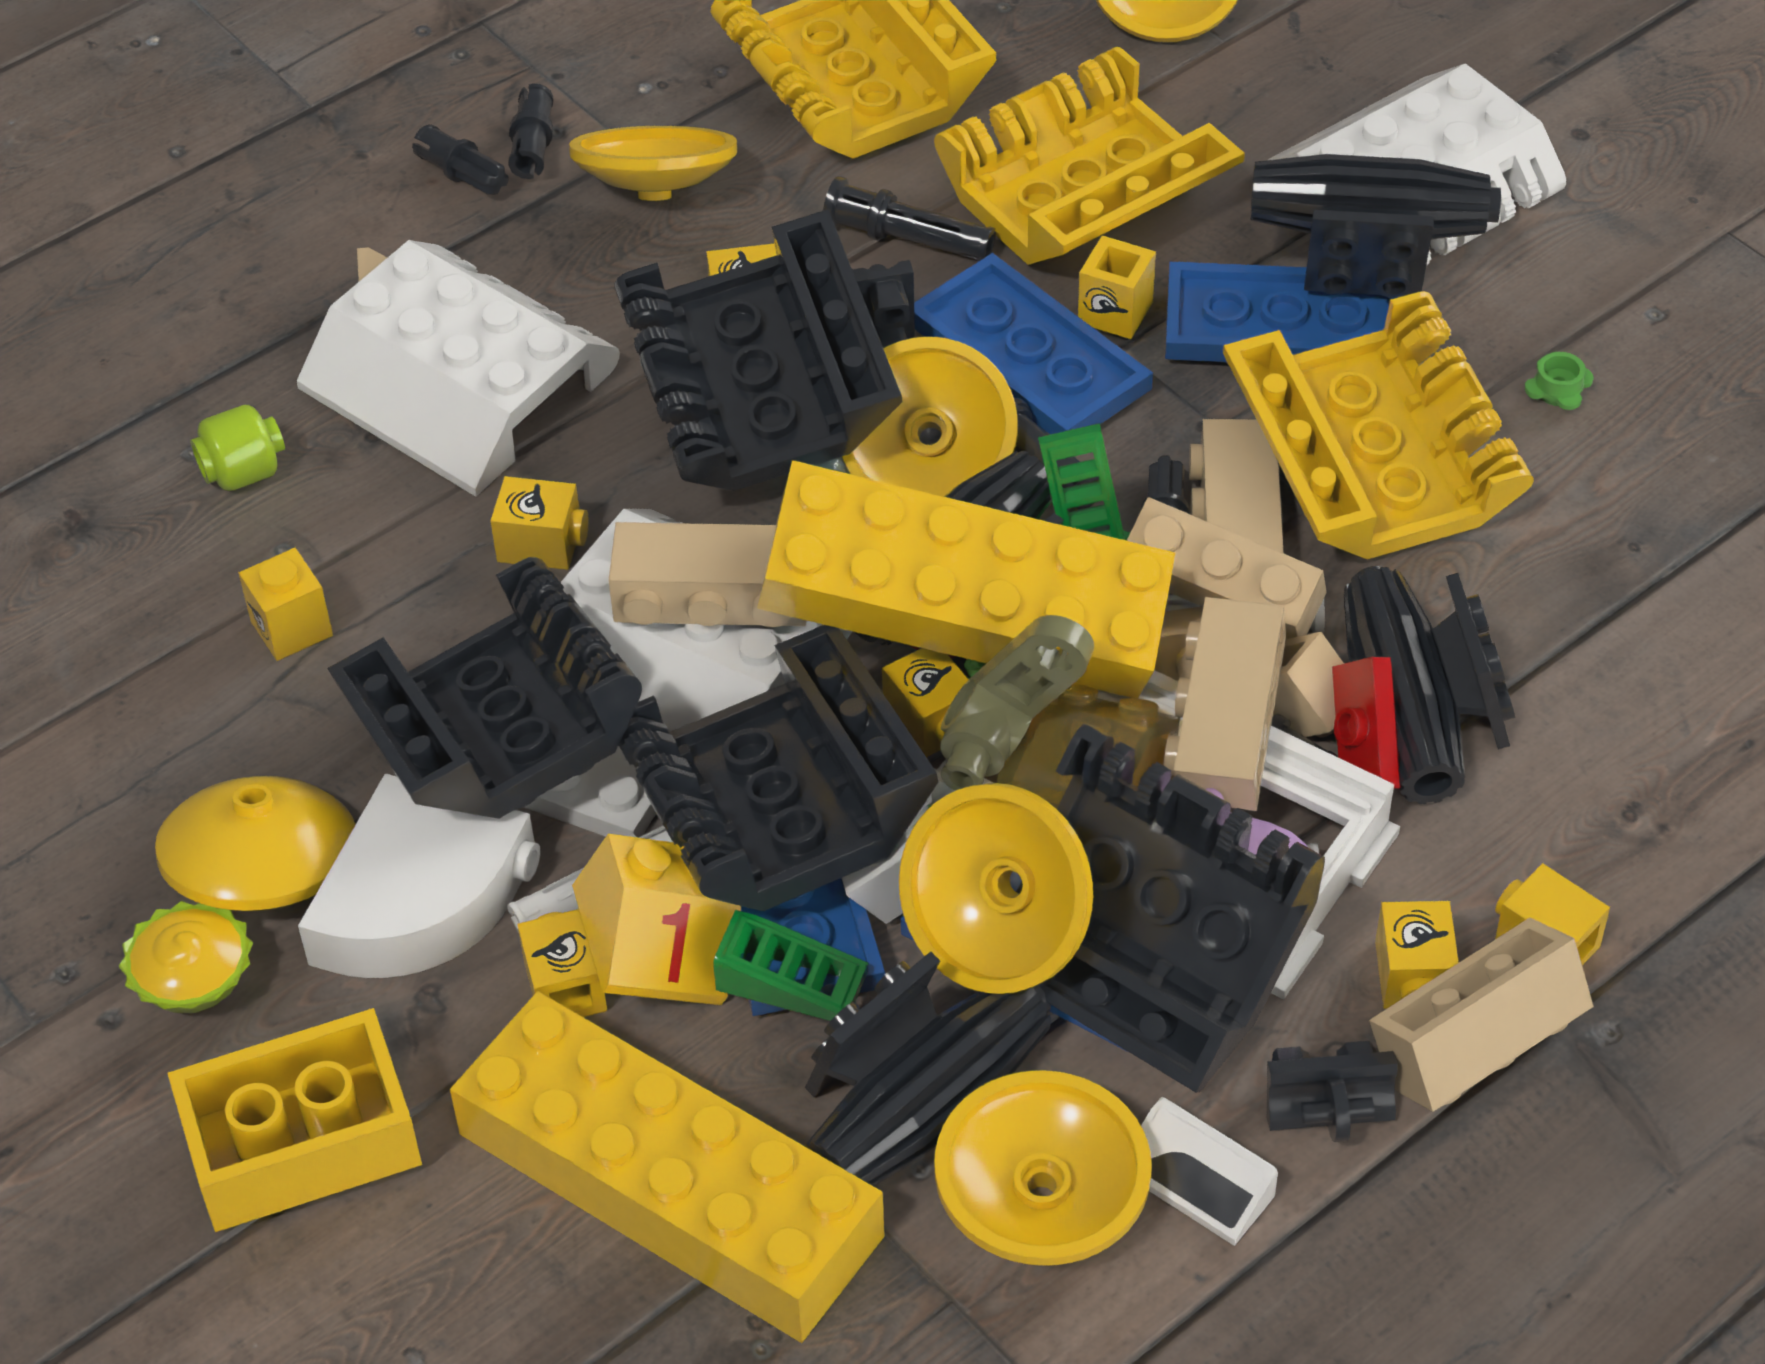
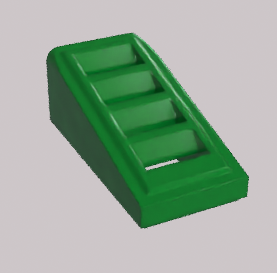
[1038,423,1125,540]
[713,910,868,1021]

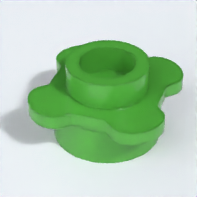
[1525,352,1594,410]

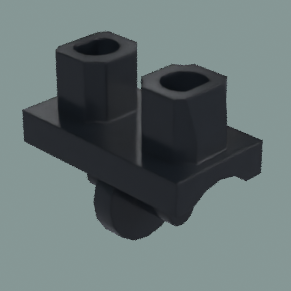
[852,260,915,348]
[1266,1041,1398,1142]

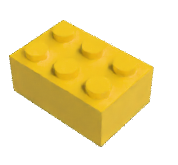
[167,1008,422,1232]

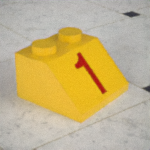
[572,833,741,1005]

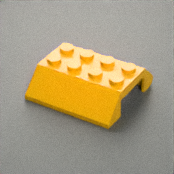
[710,0,996,159]
[934,47,1245,265]
[1223,291,1534,560]

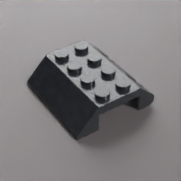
[614,209,903,491]
[327,557,642,819]
[619,625,939,911]
[1015,723,1325,1093]

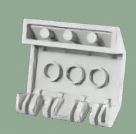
[1268,64,1566,265]
[297,240,620,497]
[561,509,853,732]

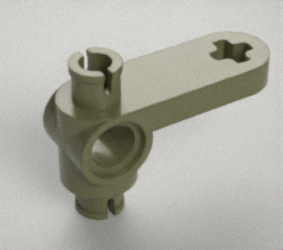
[940,615,1095,791]

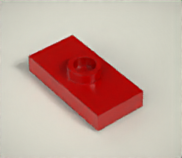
[1332,657,1400,789]

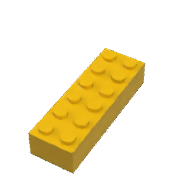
[757,460,1176,699]
[450,991,885,1343]

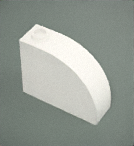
[298,774,540,978]

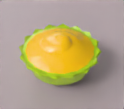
[119,901,253,1013]

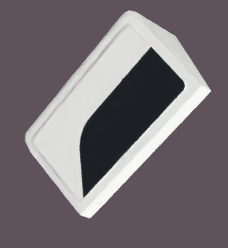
[1141,1097,1278,1246]

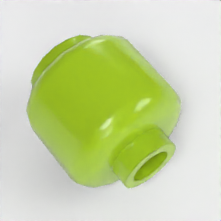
[190,405,285,491]

